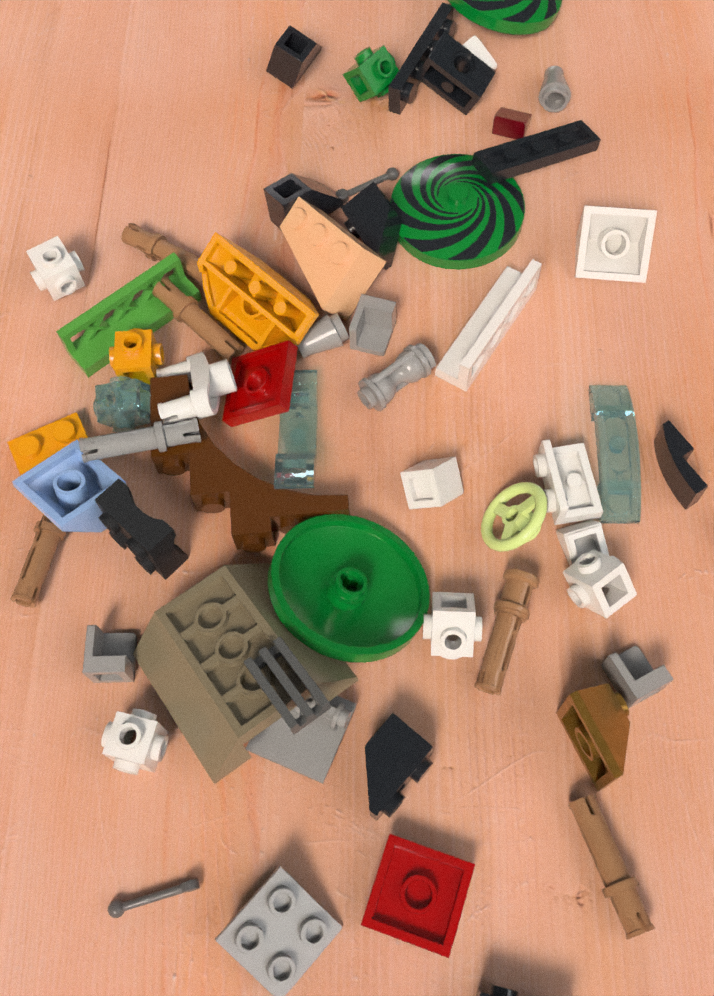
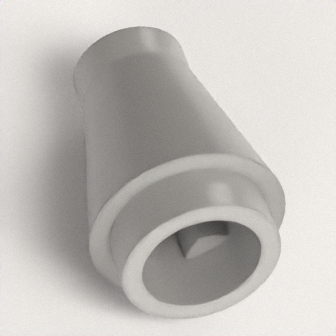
[538,66,571,112]
[297,313,349,358]

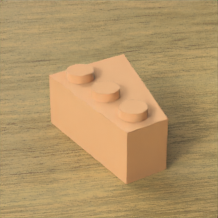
[280,197,386,321]

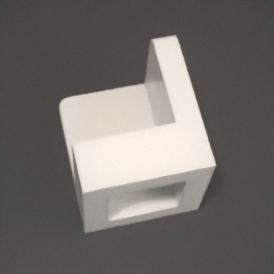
[400,456,464,509]

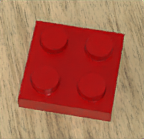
[222,340,298,427]
[361,834,475,958]

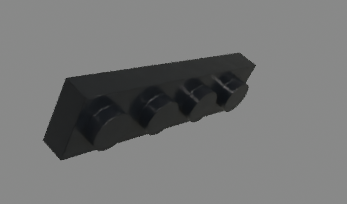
[388,2,456,115]
[471,120,601,184]

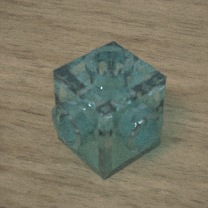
[93,377,150,432]

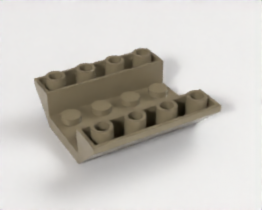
[133,563,358,784]

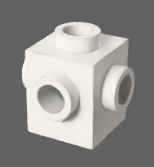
[26,236,85,301]
[563,549,637,619]
[423,592,482,660]
[101,708,168,775]

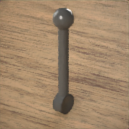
[336,167,399,204]
[108,879,200,918]

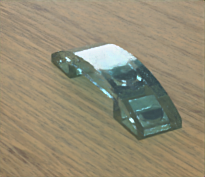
[274,370,318,489]
[588,385,641,524]

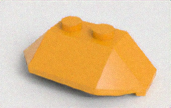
[197,232,319,351]

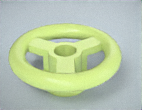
[481,482,547,552]

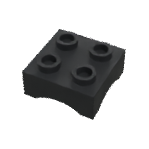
[95,478,189,580]

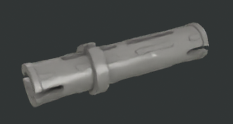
[79,418,201,463]

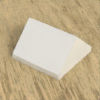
[575,205,657,283]

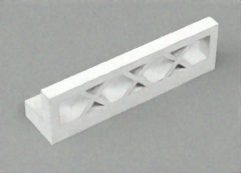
[435,259,542,392]

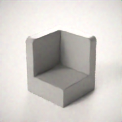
[349,294,396,356]
[82,625,138,683]
[601,646,674,709]

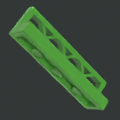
[56,252,202,378]

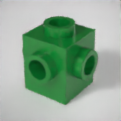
[342,45,399,102]

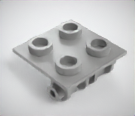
[246,696,357,784]
[215,866,343,996]

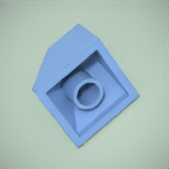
[12,440,127,532]

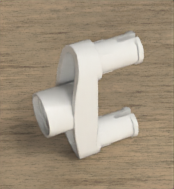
[156,352,237,424]

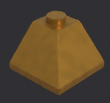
[556,683,630,792]

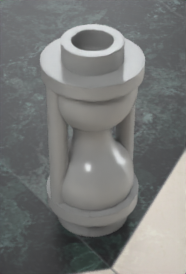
[357,343,436,411]

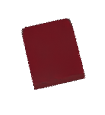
[492,107,532,140]

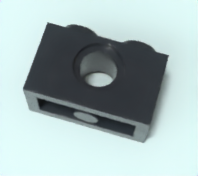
[415,31,496,115]

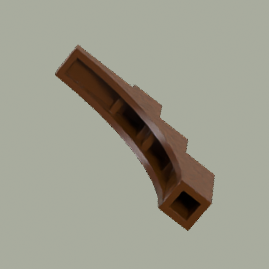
[150,374,350,552]

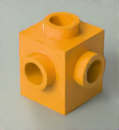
[109,328,165,388]

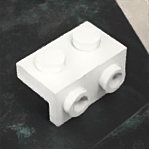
[533,439,603,525]

